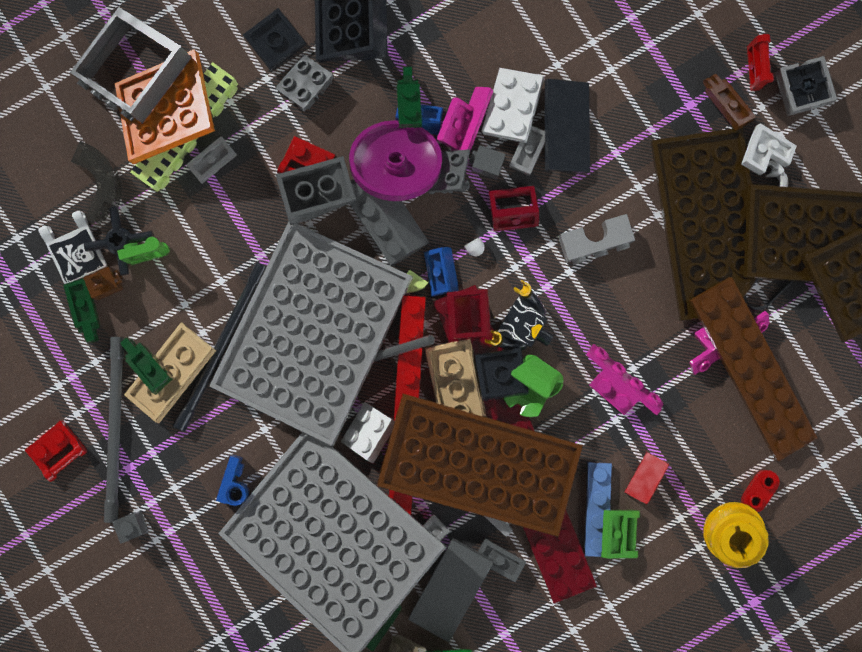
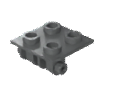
[275,54,334,112]
[425,149,470,194]

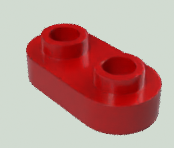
[741,470,780,512]

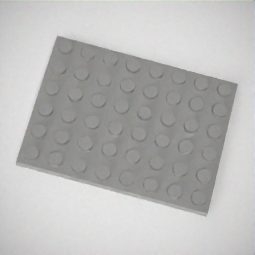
[210,222,413,446]
[218,432,447,652]

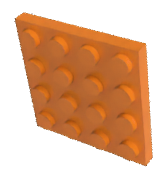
[115,49,215,164]

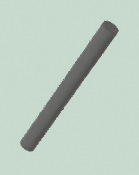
[374,335,435,362]

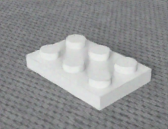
[482,68,544,143]

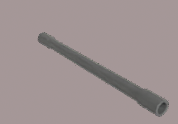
[104,337,125,523]

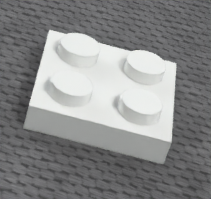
[341,402,395,463]

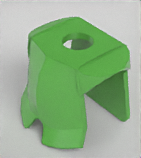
[504,355,564,417]

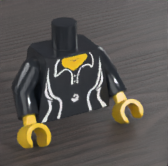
[485,280,554,351]

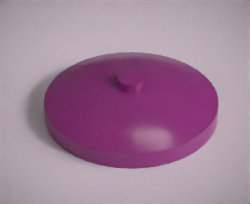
[349,120,442,201]

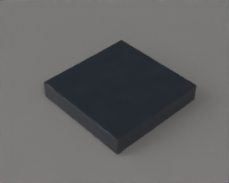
[243,8,306,72]
[475,348,529,401]

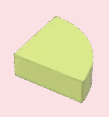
[406,270,428,293]

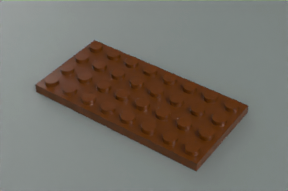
[376,394,583,536]

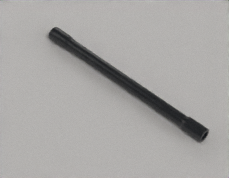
[173,262,267,432]

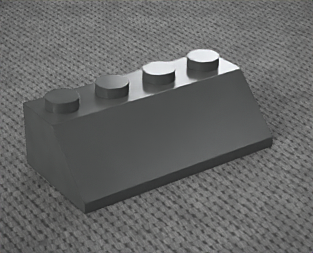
[350,179,429,267]

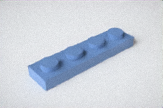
[584,462,612,557]

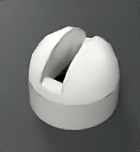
[464,237,484,256]

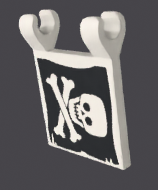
[38,211,107,284]

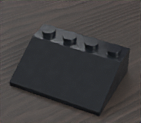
[315,0,388,62]

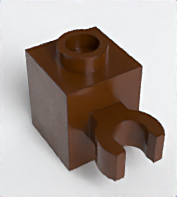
[83,266,123,300]

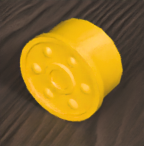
[703,502,769,568]

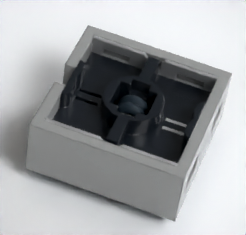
[775,56,837,116]

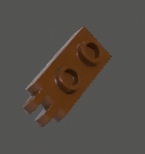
[703,74,756,131]

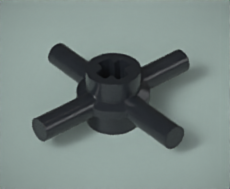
[84,207,154,276]

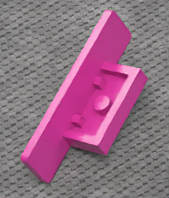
[437,87,493,151]
[689,311,770,375]
[586,344,663,415]

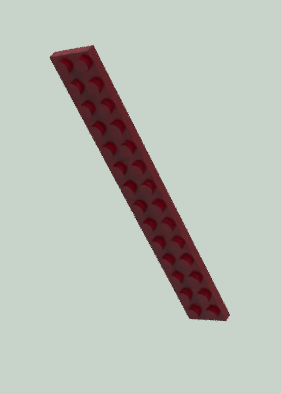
[433,285,597,604]

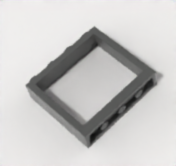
[70,7,192,124]

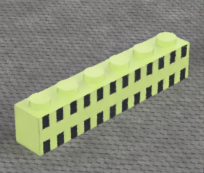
[130,62,238,192]

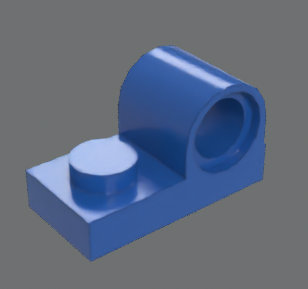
[216,455,250,506]

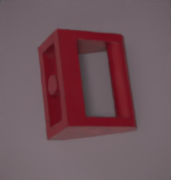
[489,186,539,232]
[447,289,491,339]

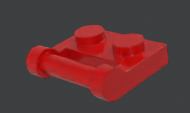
[747,34,774,91]
[277,136,336,174]
[25,420,88,482]

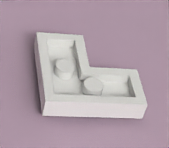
[742,123,796,175]

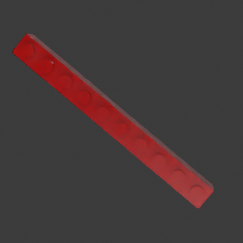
[389,296,426,515]

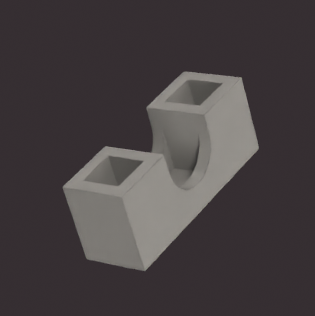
[558,214,635,265]

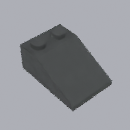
[276,156,356,225]

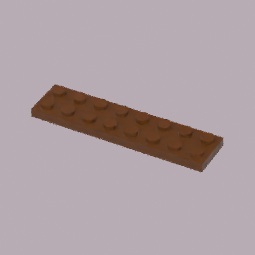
[689,277,818,462]

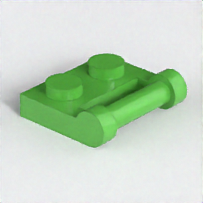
[117,237,170,265]
[601,509,640,559]

